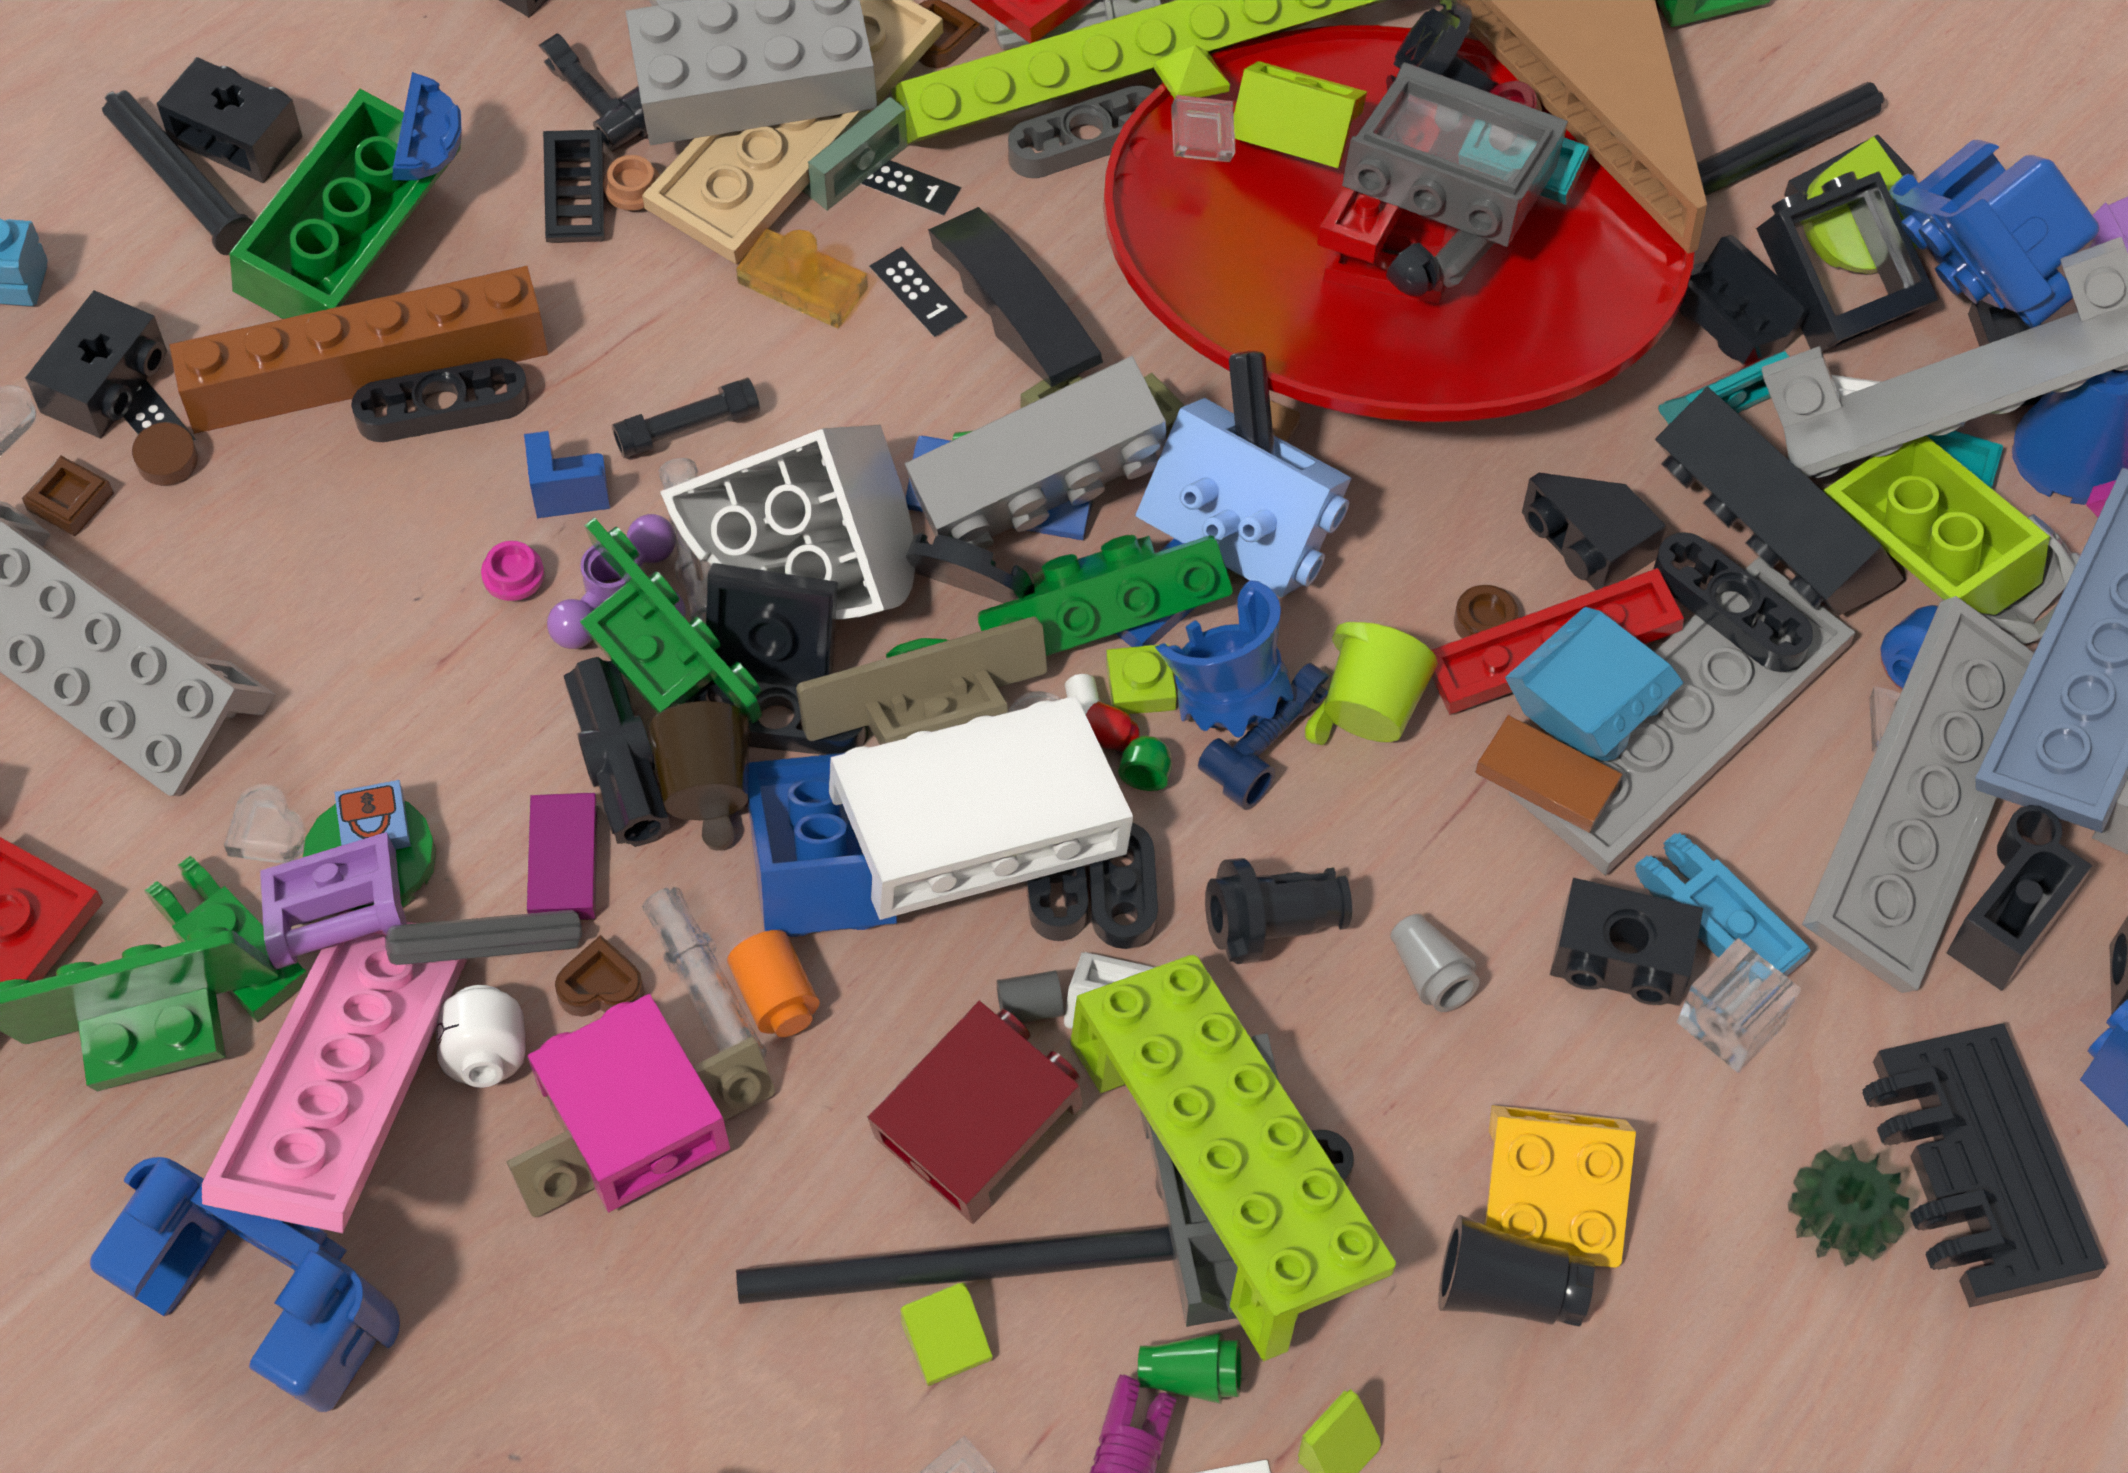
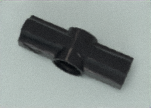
[564,657,670,847]

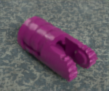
[1089,1374,1177,1473]

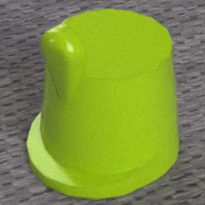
[1305,622,1438,745]

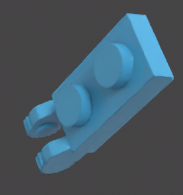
[1634,832,1811,998]

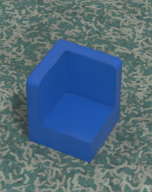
[524,431,610,519]

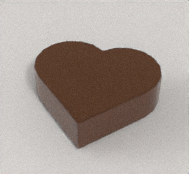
[918,0,980,68]
[555,935,644,1017]

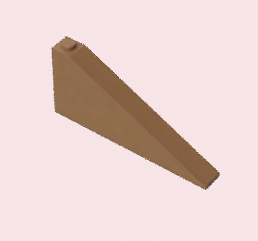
[1461,0,1707,254]

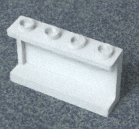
[829,696,1133,920]

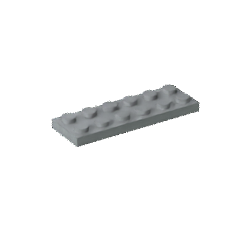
[1509,557,1855,876]
[1802,596,2034,993]

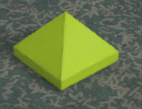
[1154,45,1230,102]

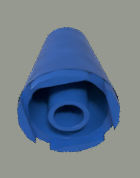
[2012,369,2128,505]

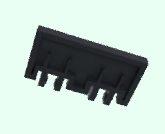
[1862,1023,2106,1308]

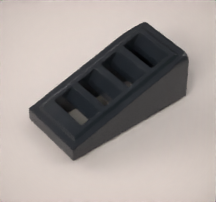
[543,130,605,242]

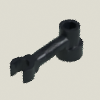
[538,33,648,151]

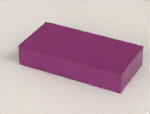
[527,793,598,920]

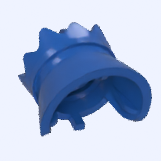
[1155,580,1294,738]

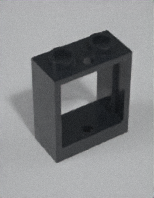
[1756,171,1938,353]

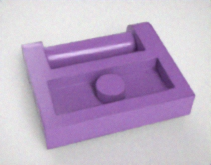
[260,832,406,969]

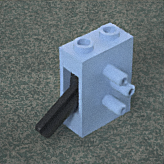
[1135,350,1352,598]

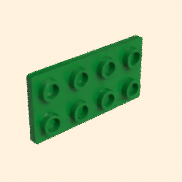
[0,927,278,1092]

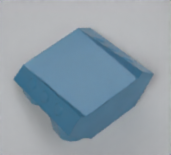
[1505,607,1684,761]

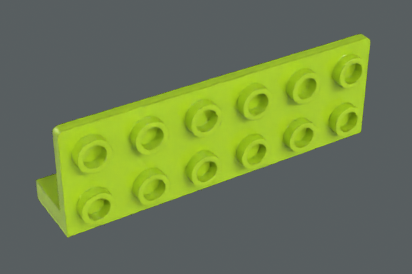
[1070,955,1396,1362]

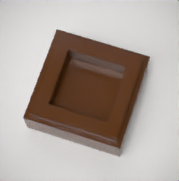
[22,455,114,536]

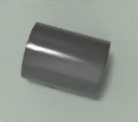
[996,970,1064,1023]

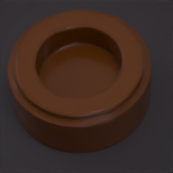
[132,422,198,486]
[1454,585,1518,638]

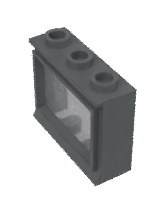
[1342,62,1568,247]

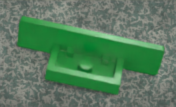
[580,517,762,724]
[977,535,1233,656]

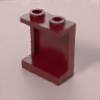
[867,1000,1083,1224]

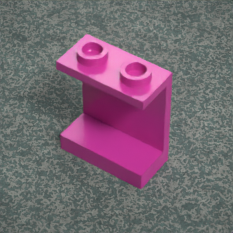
[527,993,730,1213]

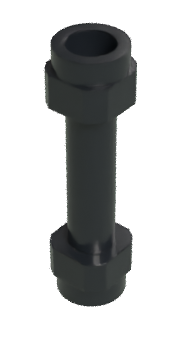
[611,377,760,458]

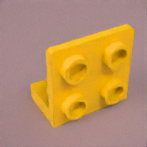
[1485,1105,1636,1268]

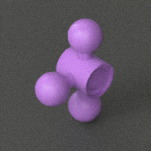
[547,514,686,649]

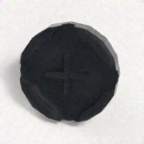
[1386,0,1499,99]

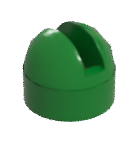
[1118,736,1172,791]

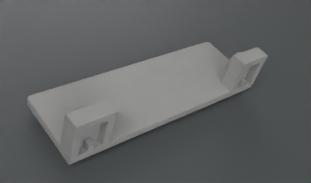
[1762,237,2128,478]
[0,501,276,796]

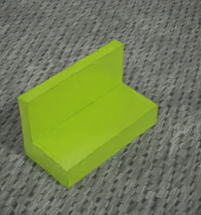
[1228,61,1367,168]

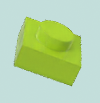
[1106,644,1177,715]

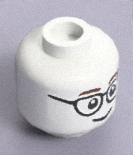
[436,985,526,1088]

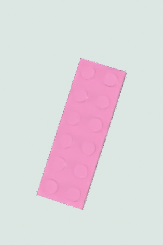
[202,909,467,1233]

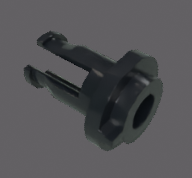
[1205,858,1352,965]

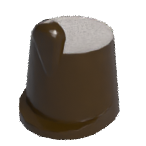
[649,701,751,851]

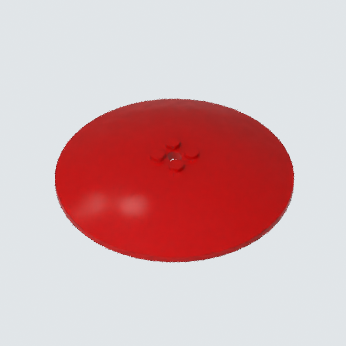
[1103,25,1694,422]

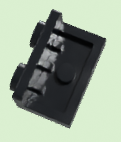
[1679,235,1810,365]

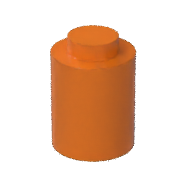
[727,930,820,1037]

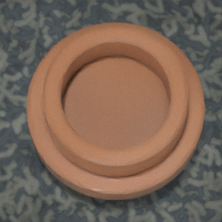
[603,155,660,210]

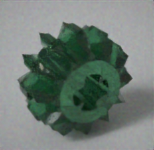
[1788,1144,1910,1267]

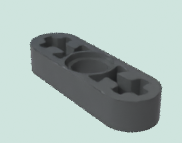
[1008,85,1154,178]

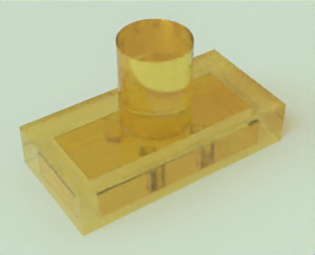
[736,228,868,329]

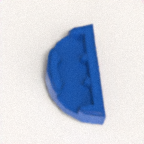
[393,72,462,180]

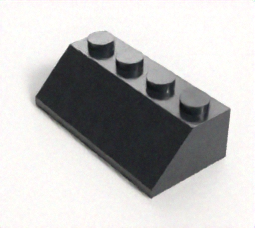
[1655,386,1903,616]

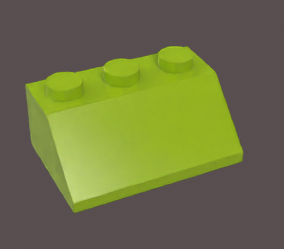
[1823,436,2050,615]

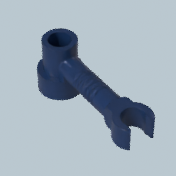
[1198,663,1330,810]

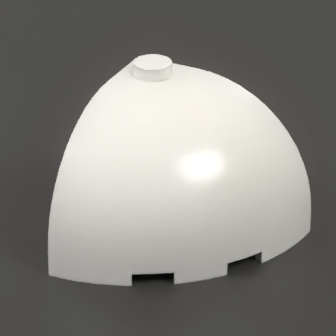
[660,425,915,619]

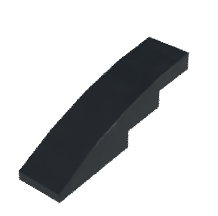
[928,207,1103,387]

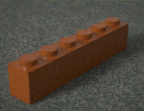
[169,266,548,434]

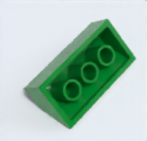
[229,88,461,319]

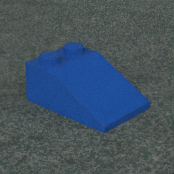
[748,753,897,937]

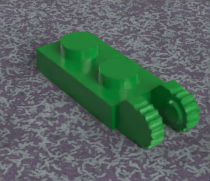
[145,856,308,1022]

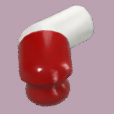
[1065,674,1140,752]

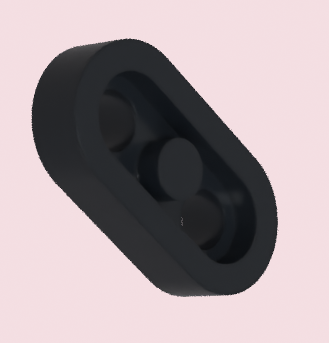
[1089,823,1158,949]

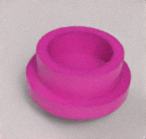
[481,541,544,601]

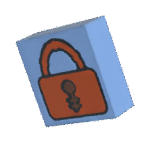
[334,780,411,849]

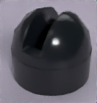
[1386,243,1440,297]

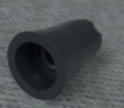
[1438,1215,1595,1327]

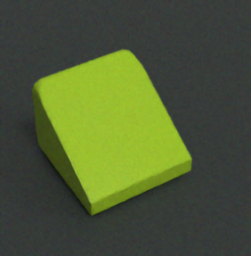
[900,1282,993,1386]
[1298,1389,1381,1473]

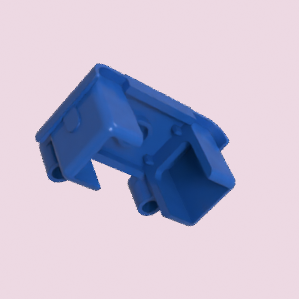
[1889,139,2099,328]
[90,1157,400,1412]

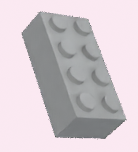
[625,0,877,146]
[905,356,1166,549]

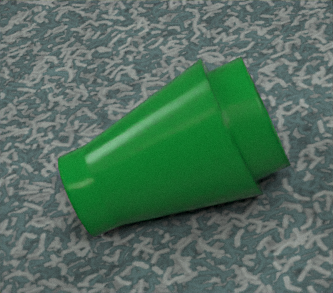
[1138,1332,1242,1404]

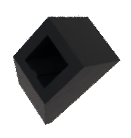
[1521,472,1666,590]

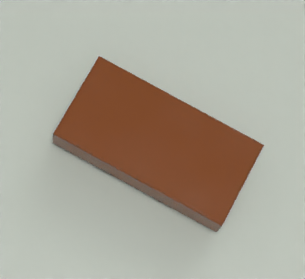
[1475,715,1623,833]

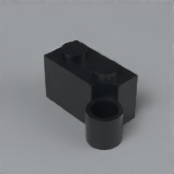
[1946,805,2093,991]

